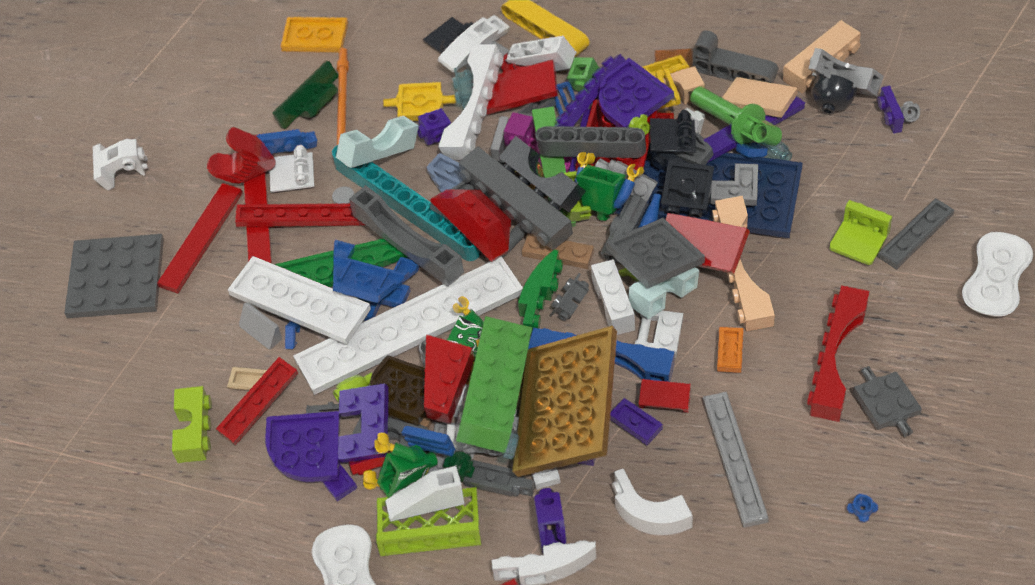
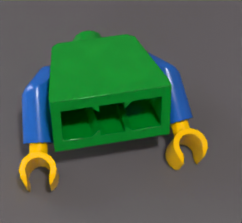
[575,152,644,220]

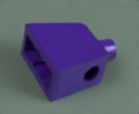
[534,488,567,553]

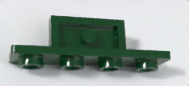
[272,61,338,129]

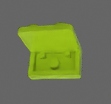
[829,200,892,265]

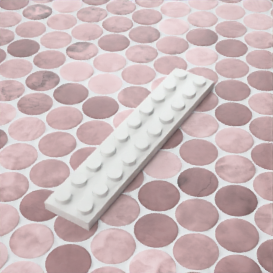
[294,257,523,395]

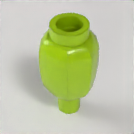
[333,372,372,403]

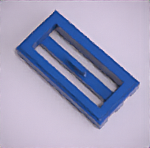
[552,81,576,115]
[401,426,456,456]

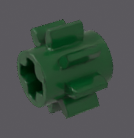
[443,451,475,483]

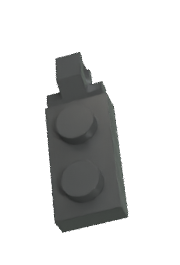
[464,460,535,497]

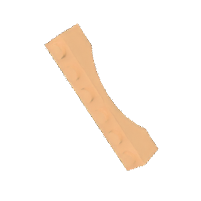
[712,196,775,332]

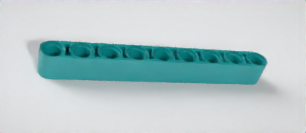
[332,145,481,261]

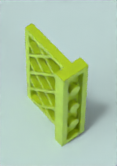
[376,487,481,556]

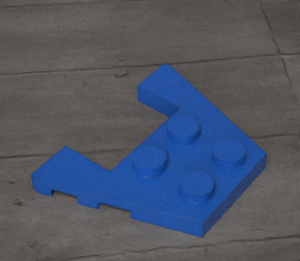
[333,240,420,303]

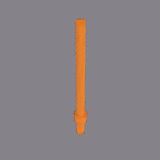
[337,48,349,145]

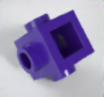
[417,108,451,145]

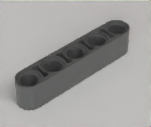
[535,126,646,158]

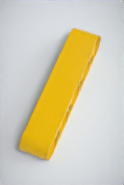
[501,0,590,58]

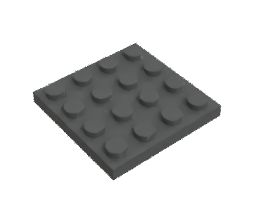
[64,234,164,319]

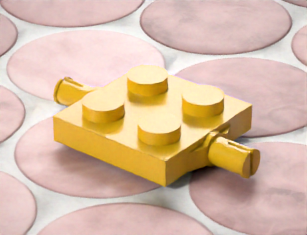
[383,82,456,121]

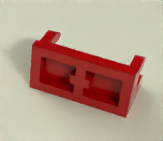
[639,379,691,413]

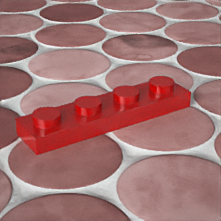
[216,357,298,446]

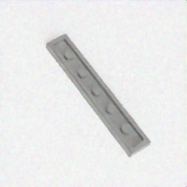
[703,392,769,528]

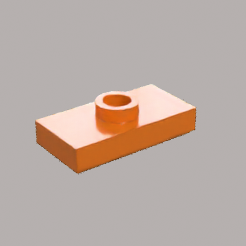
[717,327,744,373]

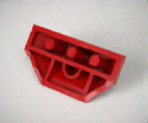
[430,189,511,262]

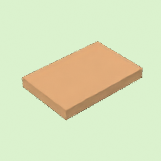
[722,77,798,118]

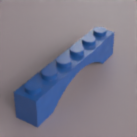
[528,328,675,382]

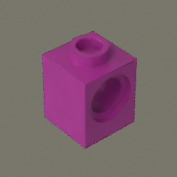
[503,112,535,146]

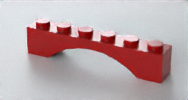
[807,285,870,422]

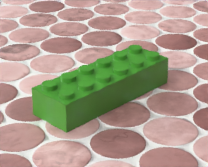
[456,316,532,453]

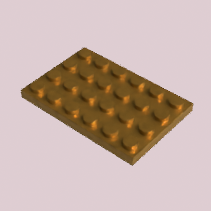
[513,325,617,477]

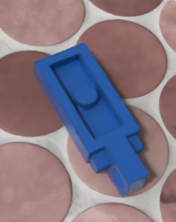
[257,129,317,154]

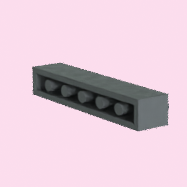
[458,147,573,250]

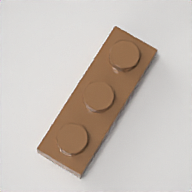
[522,233,594,269]

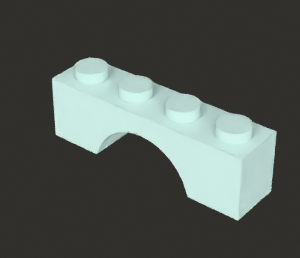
[336,116,419,168]

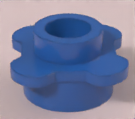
[847,494,878,522]

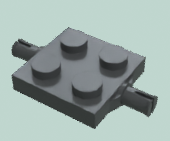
[852,366,922,437]

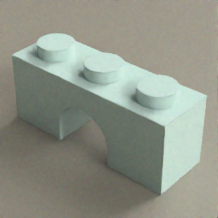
[629,267,699,319]

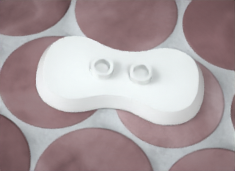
[962,232,1033,317]
[312,525,376,585]

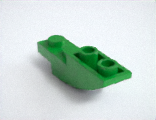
[518,250,563,337]

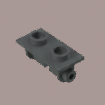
[549,273,589,321]

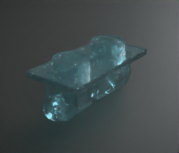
[452,68,474,110]

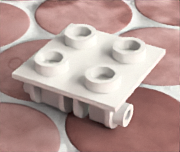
[270,145,314,192]

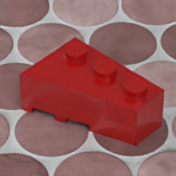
[424,334,475,424]

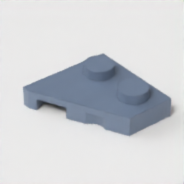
[426,153,463,192]

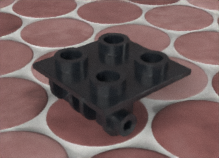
[423,17,474,54]
[650,110,696,153]

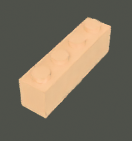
[783,20,861,94]

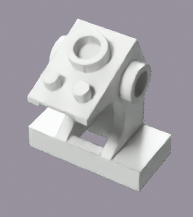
[93,139,148,191]

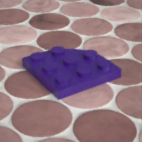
[599,58,674,128]
[265,411,341,482]

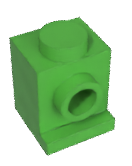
[567,58,599,91]

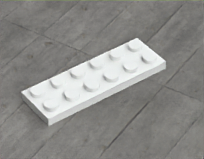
[228,256,371,344]

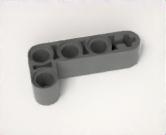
[693,30,779,83]

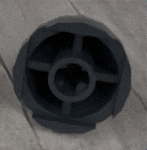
[812,74,857,114]

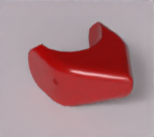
[207,127,276,183]

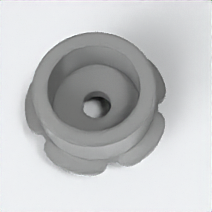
[900,101,920,123]

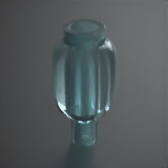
[756,141,792,161]

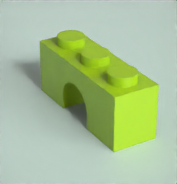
[172,386,212,463]

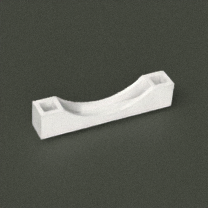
[439,44,503,160]

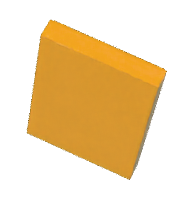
[281,17,348,52]

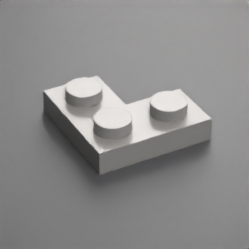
[711,164,758,205]

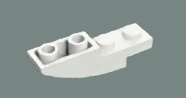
[438,15,510,73]
[492,541,596,585]

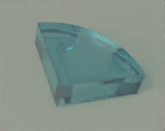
[503,433,519,459]

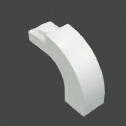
[612,468,692,535]

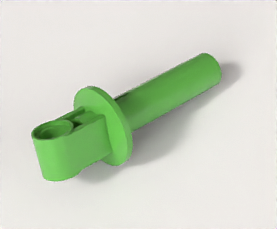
[690,86,782,146]

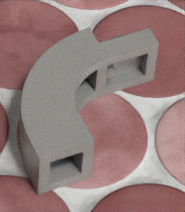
[808,48,884,96]

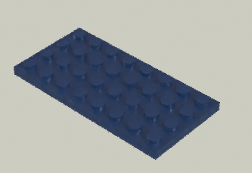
[613,142,803,238]

